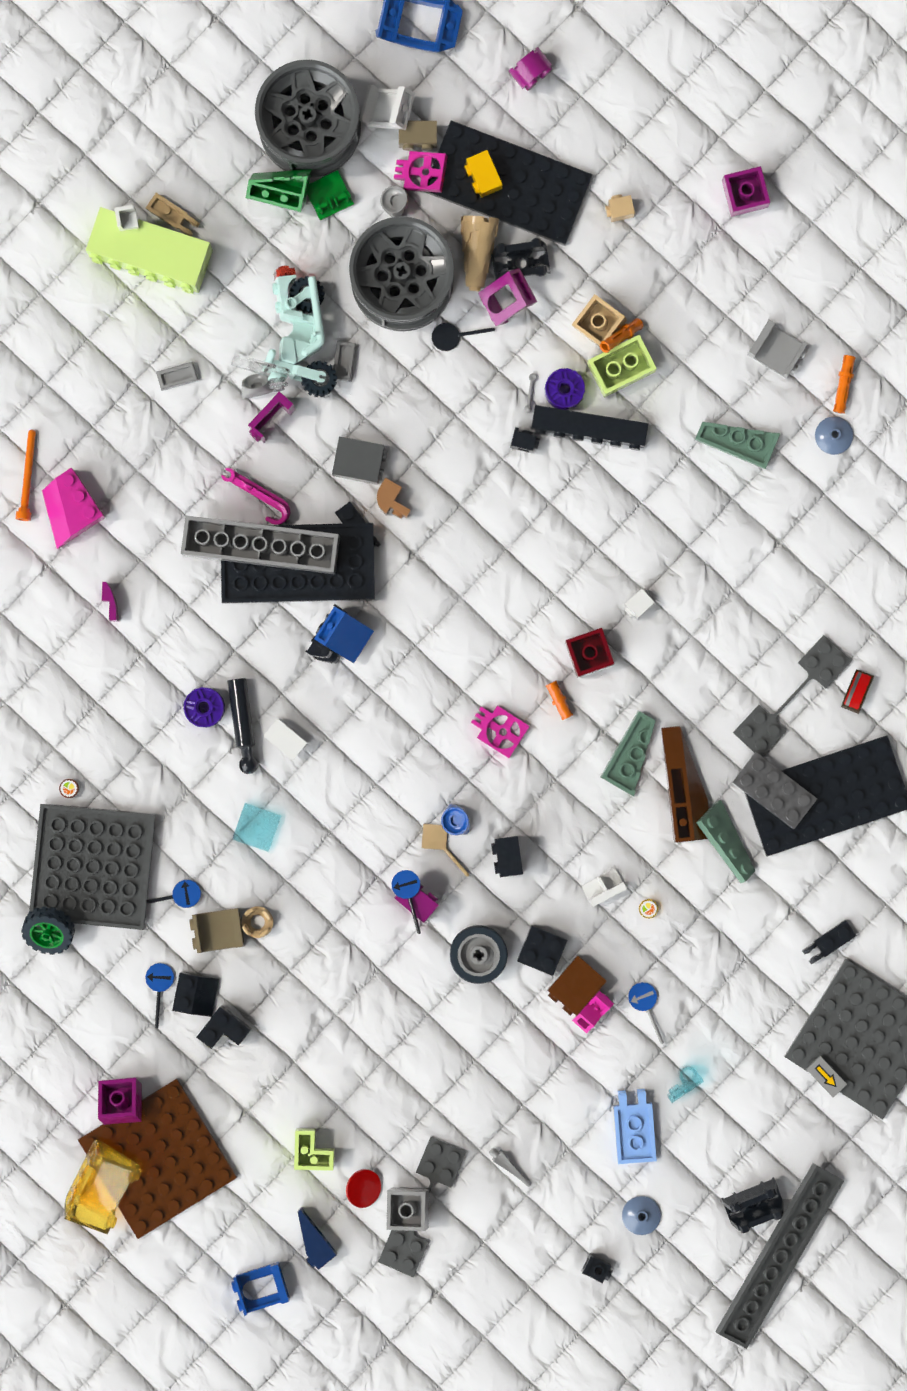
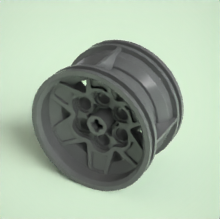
[255,60,361,178]
[349,216,454,332]

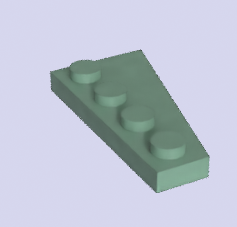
[695,422,780,469]
[600,711,656,796]
[696,800,755,883]

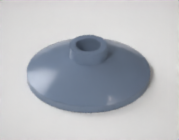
[815,417,853,455]
[622,1196,661,1235]

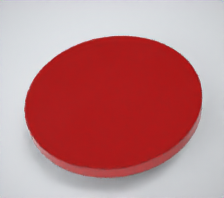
[346,1169,381,1208]

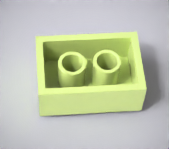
[587,335,657,398]

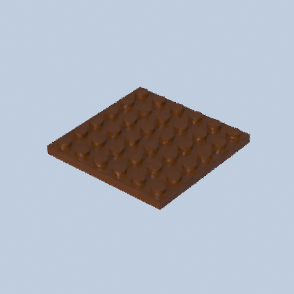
[78,1079,237,1239]

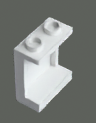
[359,84,415,130]

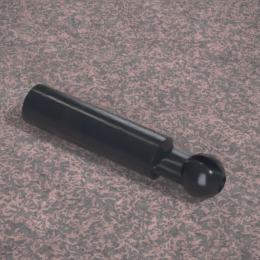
[227,678,258,774]

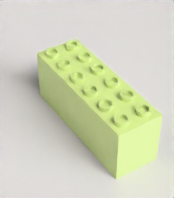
[86,207,213,294]

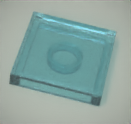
[232,803,281,852]

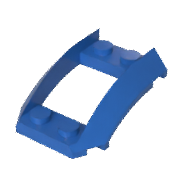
[375,0,463,52]

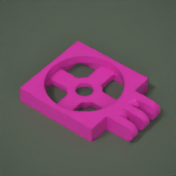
[394,151,448,193]
[471,705,529,758]

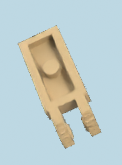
[146,193,199,236]

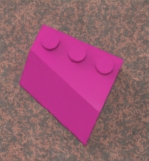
[42,468,105,549]

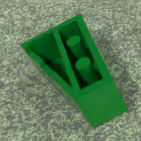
[245,169,312,212]

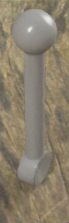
[524,374,536,413]

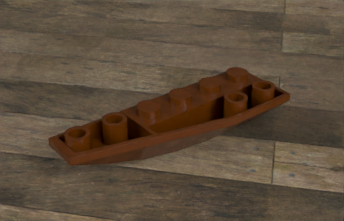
[661,726,709,843]

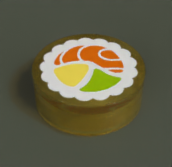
[639,899,658,919]

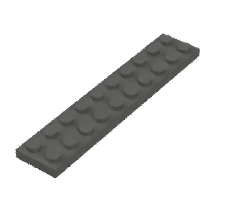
[715,1163,844,1349]

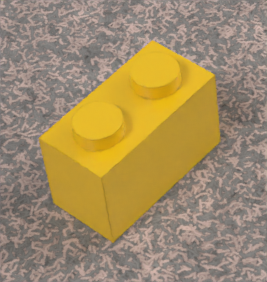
[464,150,502,198]

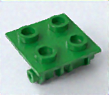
[307,170,354,220]

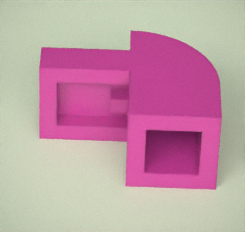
[572,991,614,1033]

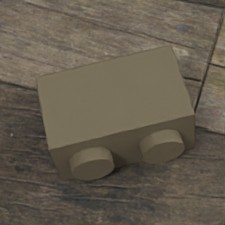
[399,121,437,151]

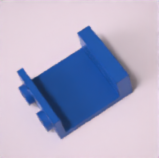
[314,606,374,663]

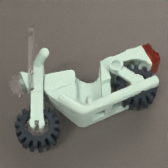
[231,266,337,397]

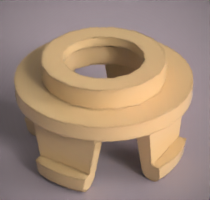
[242,906,273,938]

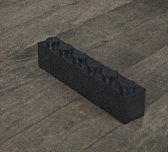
[531,405,649,451]

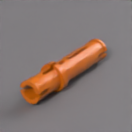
[600,318,644,353]
[833,355,856,414]

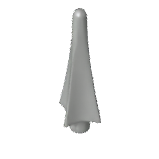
[489,1147,531,1187]

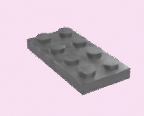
[732,752,817,829]

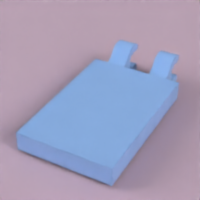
[613,1089,657,1164]

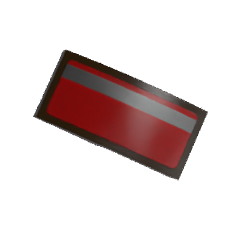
[841,669,874,714]

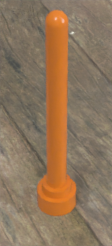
[15,430,36,521]

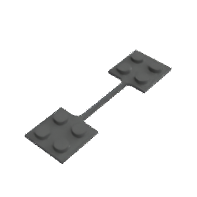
[733,635,851,757]
[378,1137,466,1278]

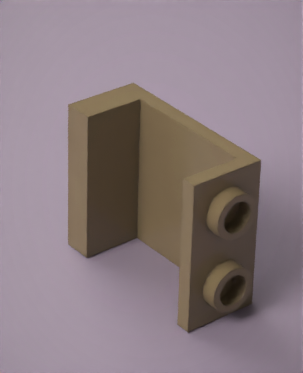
[189,908,245,953]

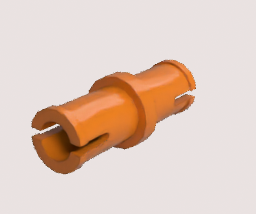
[546,680,573,720]

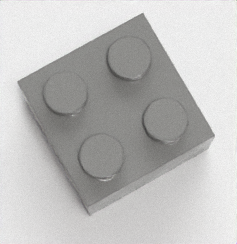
[386,1188,429,1231]

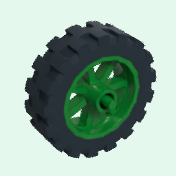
[21,906,75,955]

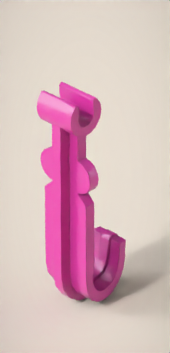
[221,467,291,525]

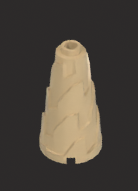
[461,216,499,291]

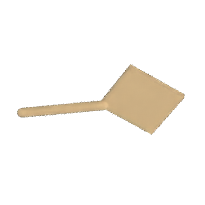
[422,824,469,877]

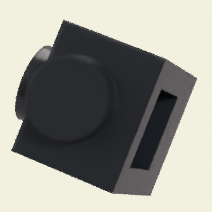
[510,427,540,453]
[581,1253,613,1284]

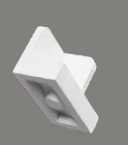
[264,718,308,760]
[582,869,627,907]

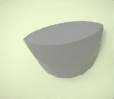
[380,185,408,217]
[242,374,275,398]

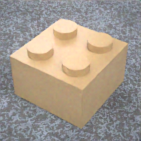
[572,294,627,347]

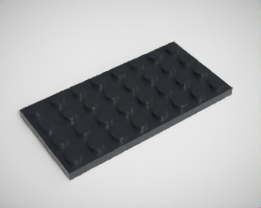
[423,120,593,246]
[221,523,375,604]
[744,735,907,857]

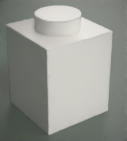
[624,589,655,619]

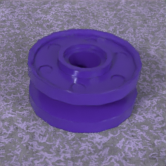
[544,368,585,410]
[183,687,225,728]

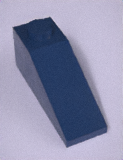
[298,1207,337,1270]

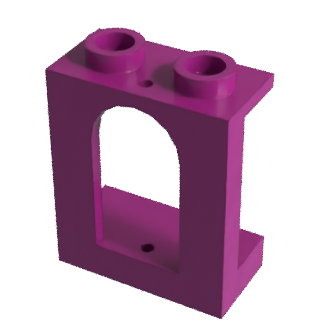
[478,268,537,326]
[248,391,295,443]

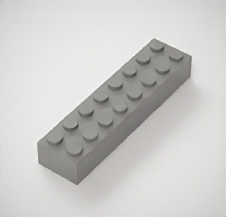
[181,516,340,574]

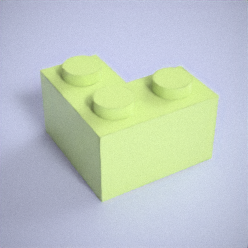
[294,1128,335,1171]

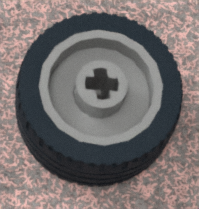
[450,925,508,984]

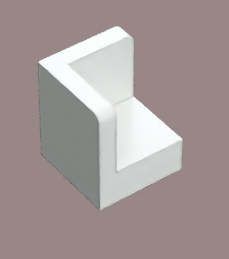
[114,205,139,231]

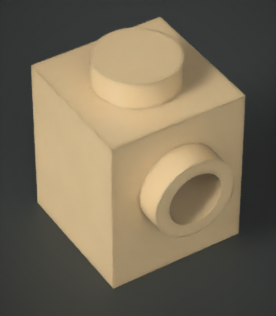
[605,194,635,222]

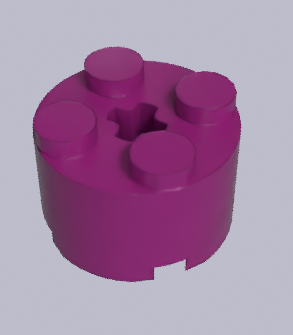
[509,47,552,91]

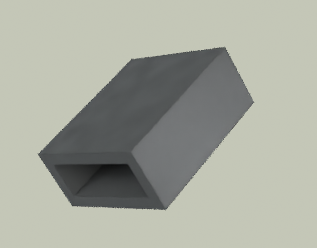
[332,436,388,485]

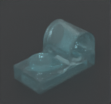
[667,1065,704,1103]

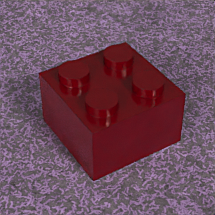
[565,628,614,678]

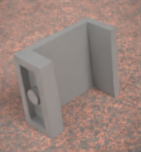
[747,320,808,378]

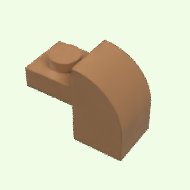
[377,478,411,519]

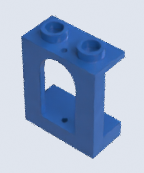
[231,1262,290,1316]

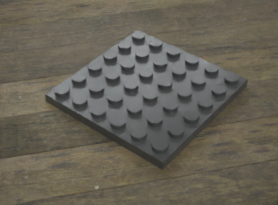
[29,804,156,930]
[784,959,907,1120]

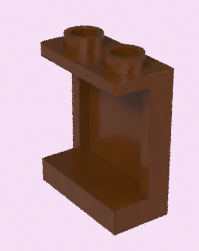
[547,955,607,1016]

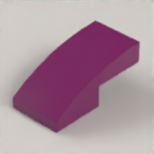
[102,582,119,622]

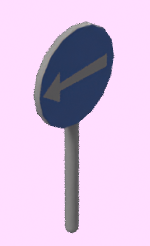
[628,982,664,1044]

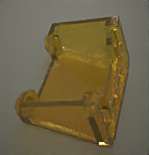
[64,1140,142,1235]

